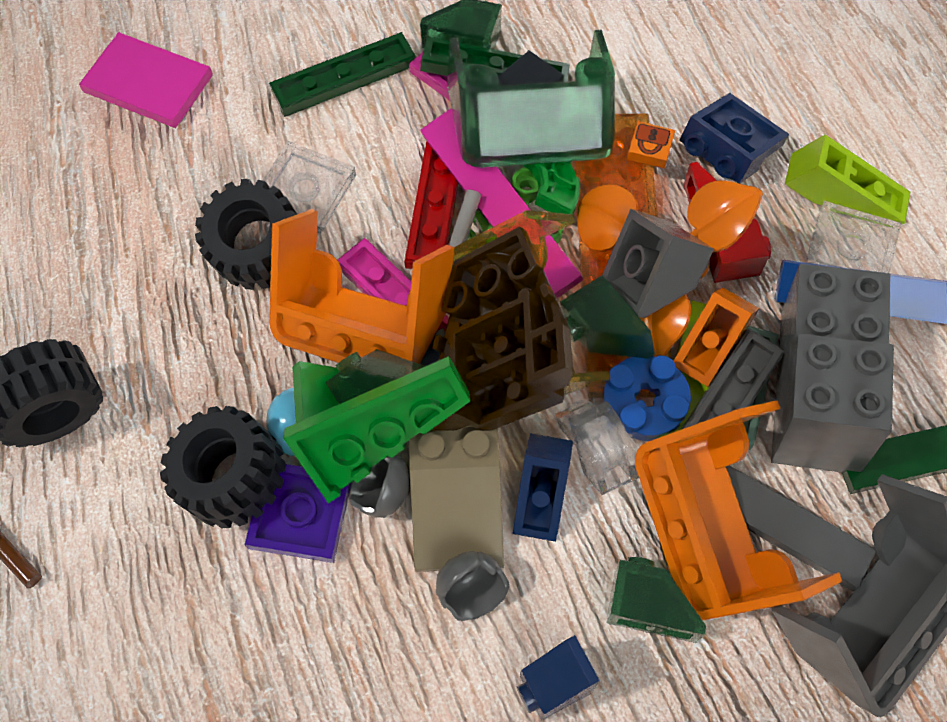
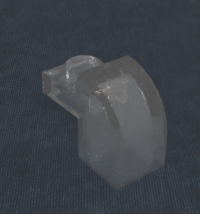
[555,397,639,495]

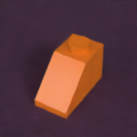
[673,288,760,387]

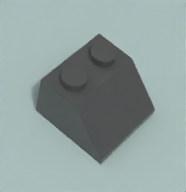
[598,209,714,318]

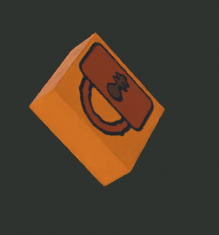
[627,121,675,169]

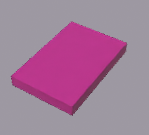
[79,32,213,129]

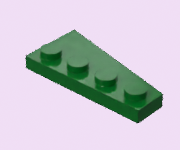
[283,356,470,503]

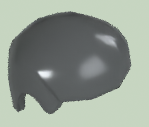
[350,455,410,518]
[435,551,510,621]

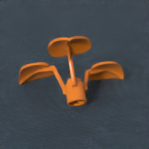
[577,180,763,357]

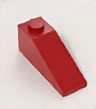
[684,162,771,283]

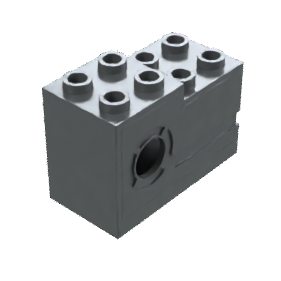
[771,264,894,473]

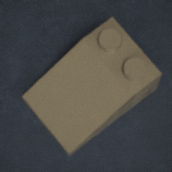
[409,425,504,572]

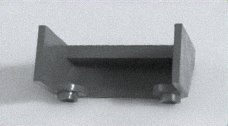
[772,474,947,717]

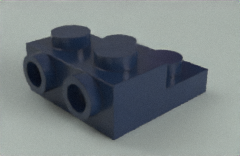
[679,93,790,184]

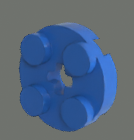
[602,355,691,441]

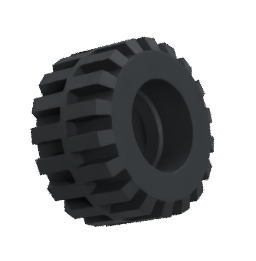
[195,179,297,290]
[0,339,103,447]
[160,406,286,528]

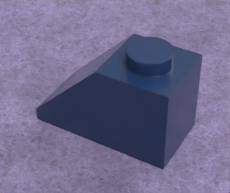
[512,433,573,542]
[516,635,600,720]

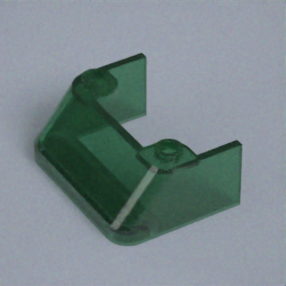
[447,30,615,168]

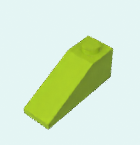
[785,134,910,226]

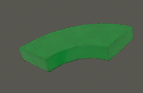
[519,131,580,222]

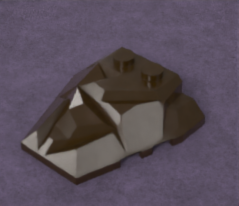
[430,226,573,431]

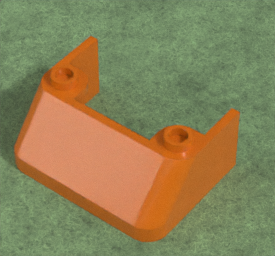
[269,209,454,380]
[635,400,843,620]

